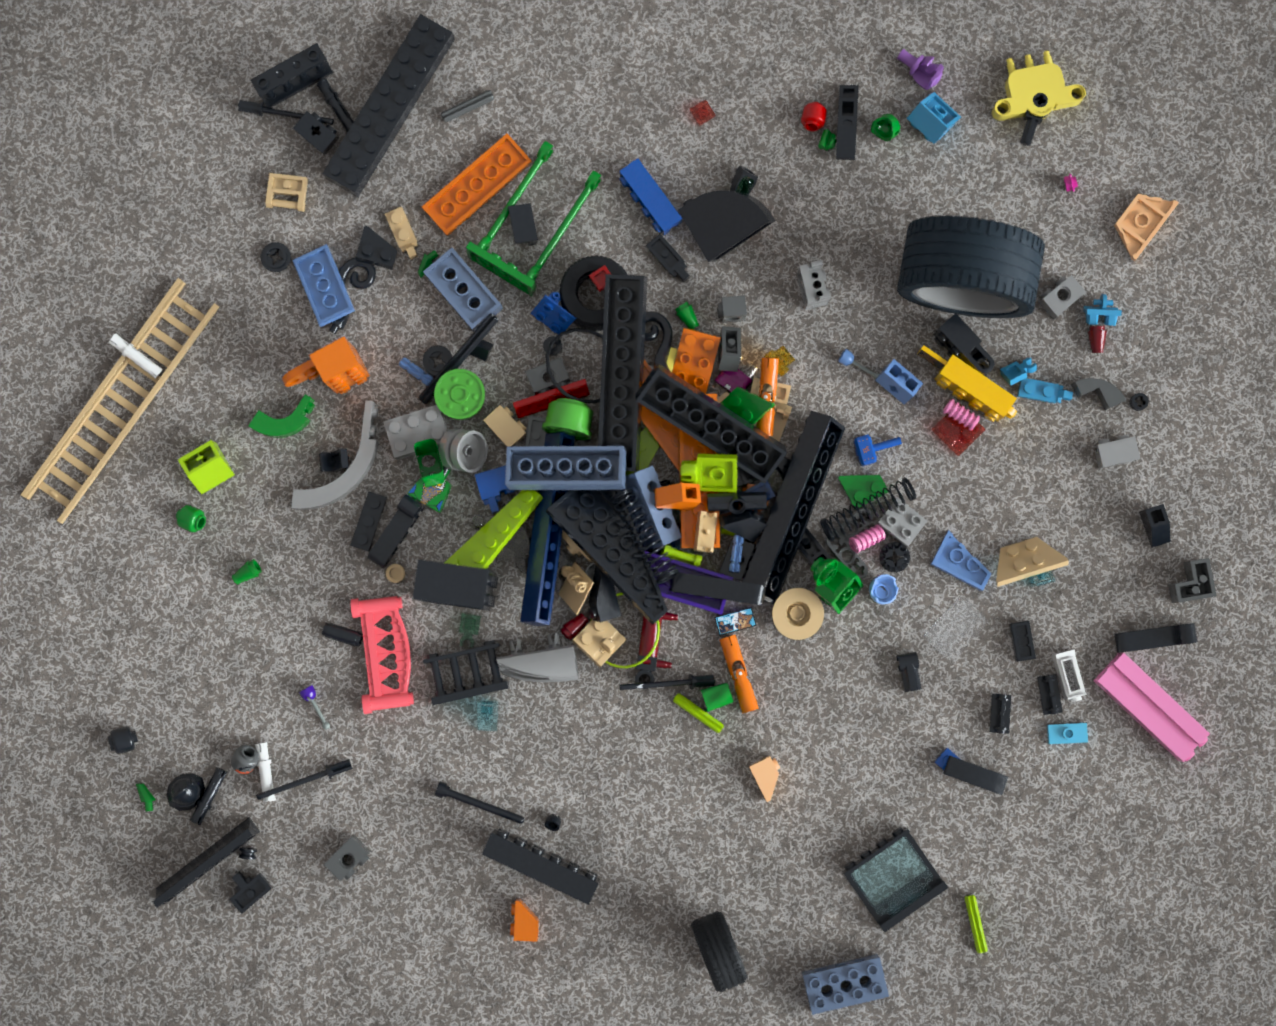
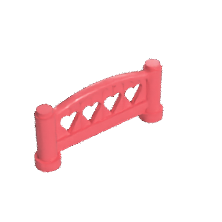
[350,596,414,714]

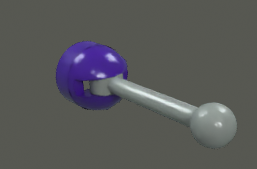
[299,685,330,730]

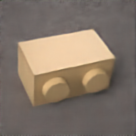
[483,405,527,447]

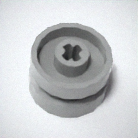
[438,428,488,473]

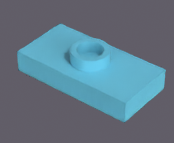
[1047,723,1088,744]

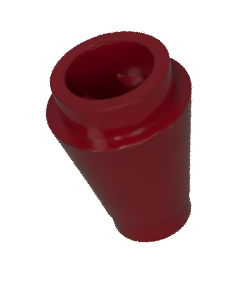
[1087,326,1107,353]
[560,613,588,641]

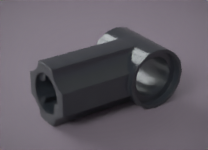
[896,652,921,692]

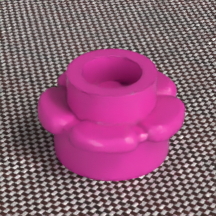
[1064,174,1078,192]

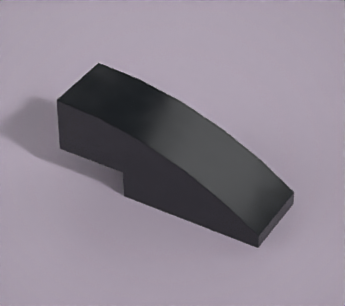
[943,755,1008,795]

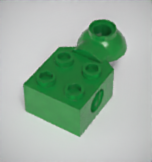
[810,557,864,614]

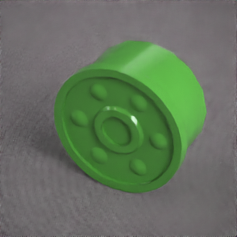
[434,369,485,420]
[541,398,593,440]

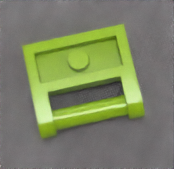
[659,544,702,567]

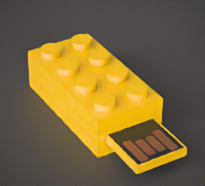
[917,345,1017,422]

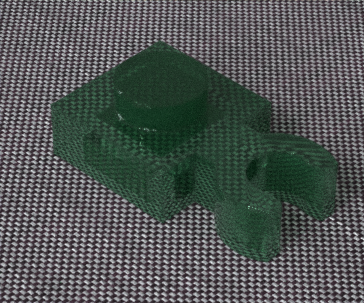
[459,613,481,648]

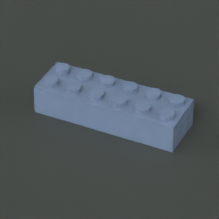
[505,446,626,490]

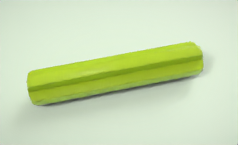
[673,693,724,733]
[964,895,988,953]

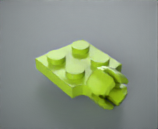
[680,453,737,493]

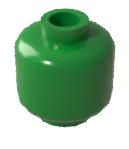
[176,505,206,533]

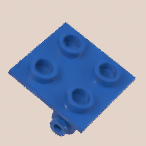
[530,292,576,334]

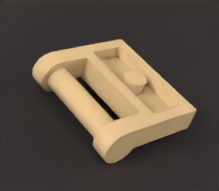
[265,173,308,212]

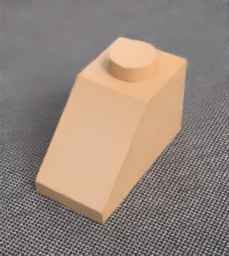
[749,756,780,802]

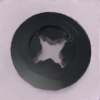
[261,242,291,272]
[423,345,453,375]
[879,542,910,573]

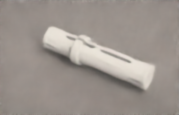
[108,333,163,379]
[255,742,276,802]

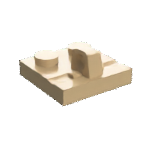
[572,619,627,668]

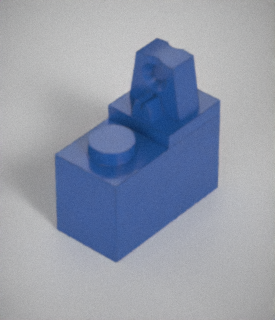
[474,465,516,514]

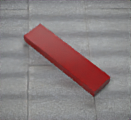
[513,379,590,418]

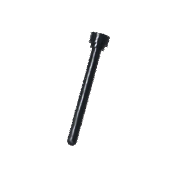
[434,781,524,824]

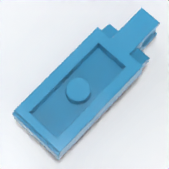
[1017,378,1073,404]

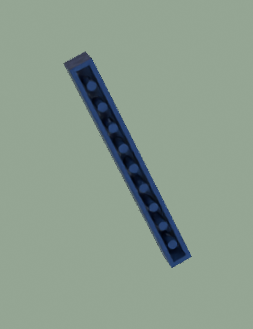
[520,432,575,626]

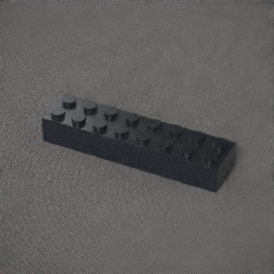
[635,363,787,483]

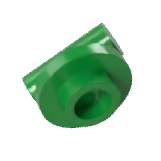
[818,129,837,151]

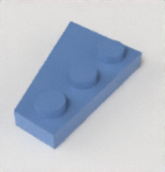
[930,530,991,592]

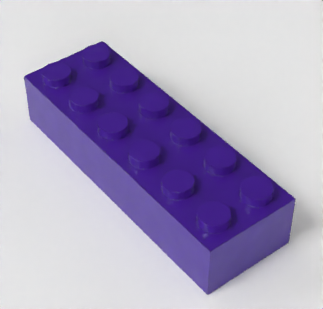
[645,551,733,615]

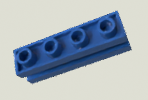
[619,158,682,235]

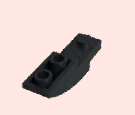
[836,85,859,160]

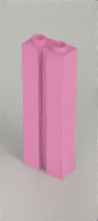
[1093,653,1210,762]

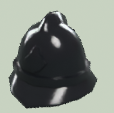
[166,773,205,811]

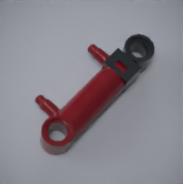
[635,612,678,689]

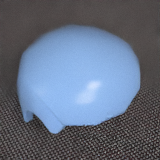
[869,574,899,605]

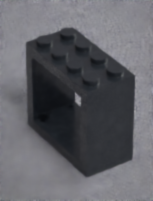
[412,560,498,611]

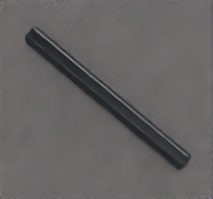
[418,313,499,404]

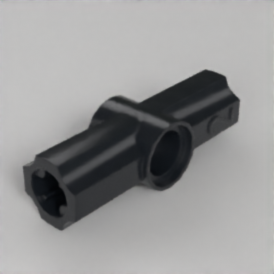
[707,489,767,514]

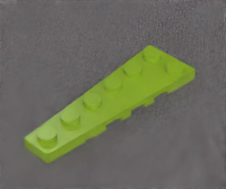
[444,490,543,569]

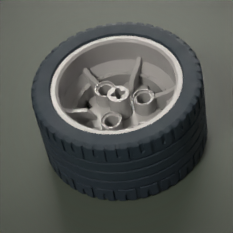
[897,215,1045,319]

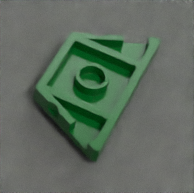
[720,387,775,425]

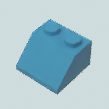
[906,92,961,144]

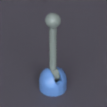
[838,349,879,379]

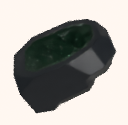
[730,166,758,195]

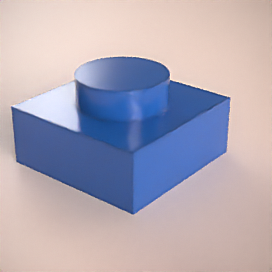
[934,747,960,770]

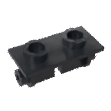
[1037,674,1063,715]
[989,694,1011,734]

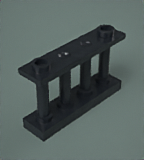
[250,43,334,108]
[423,640,509,706]

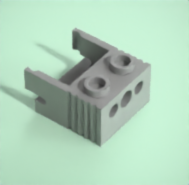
[796,260,831,310]

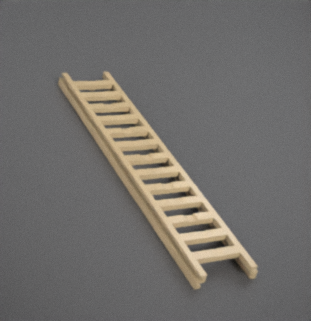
[21,278,219,524]

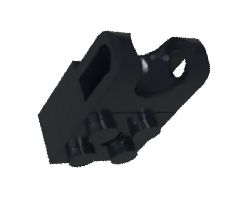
[933,313,995,376]

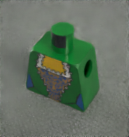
[408,466,452,514]

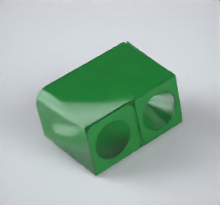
[414,439,445,488]
[701,683,734,712]

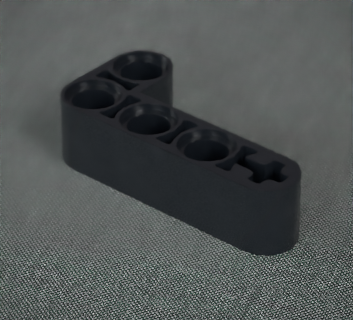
[367,494,425,569]
[1114,623,1198,653]

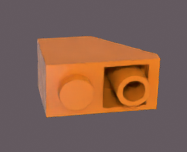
[654,483,701,510]
[510,899,539,942]

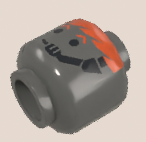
[231,745,259,774]

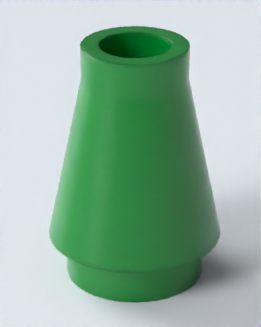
[675,301,699,329]
[232,559,262,585]

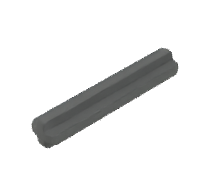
[441,90,494,122]

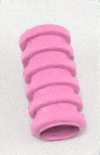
[943,399,980,431]
[849,524,885,553]

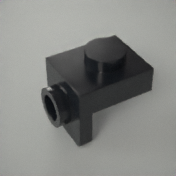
[319,449,349,472]

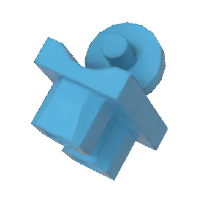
[1083,294,1122,326]

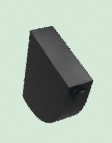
[679,190,776,262]

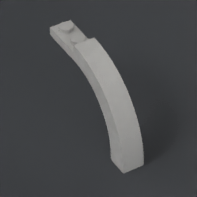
[291,400,379,510]

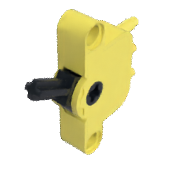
[992,51,1086,146]

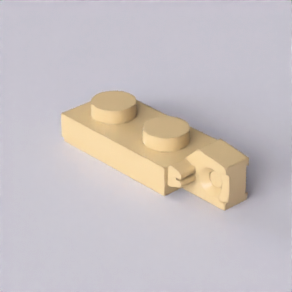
[385,206,418,260]

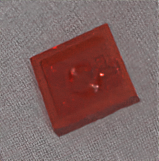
[931,404,986,456]

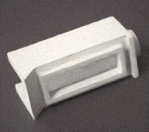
[1052,649,1087,702]

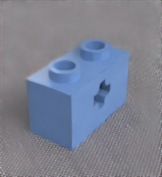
[875,359,923,404]

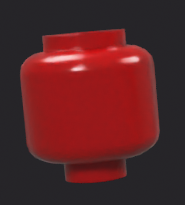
[801,102,827,132]

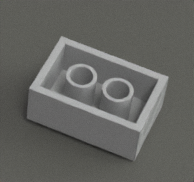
[383,405,448,460]

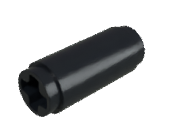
[322,623,363,647]

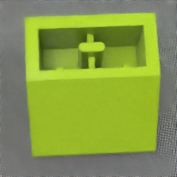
[178,440,235,494]

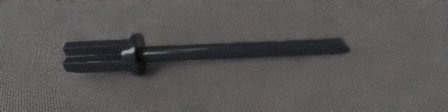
[238,100,334,125]
[619,674,715,690]
[256,759,353,800]

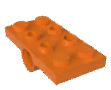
[672,327,721,394]

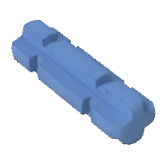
[399,357,433,386]
[729,535,744,573]

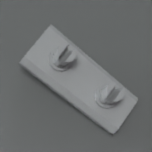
[496,633,579,682]

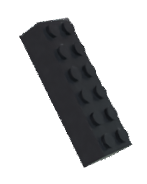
[482,828,600,905]

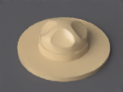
[772,588,824,640]

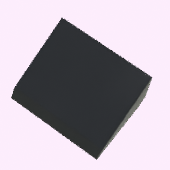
[470,339,494,362]

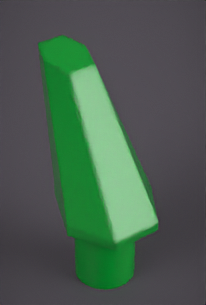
[417,250,439,278]
[136,783,156,812]

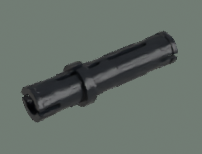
[316,78,354,132]
[190,767,228,825]

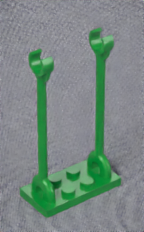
[466,141,601,297]

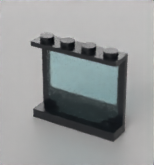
[842,827,949,933]

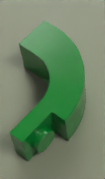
[249,394,315,438]

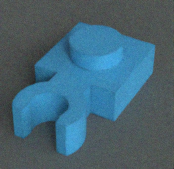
[1000,357,1037,386]

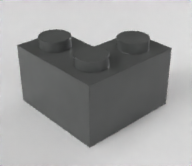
[1168,558,1217,603]

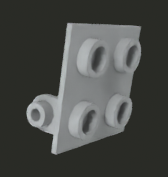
[877,497,927,547]

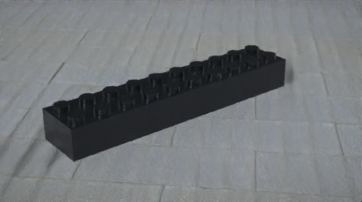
[322,14,455,197]
[598,274,648,472]
[742,410,845,605]

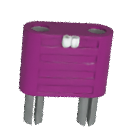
[714,356,758,393]

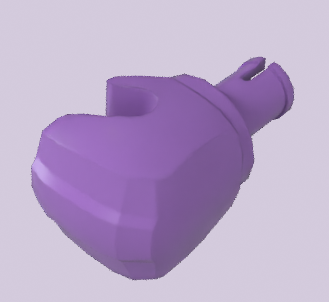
[897,49,944,90]

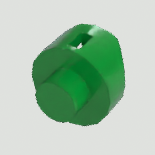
[871,114,900,142]

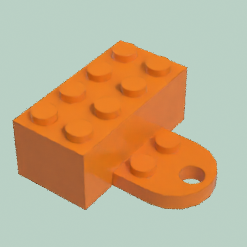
[282,336,370,394]

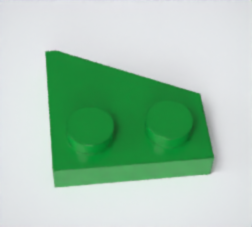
[838,475,888,510]

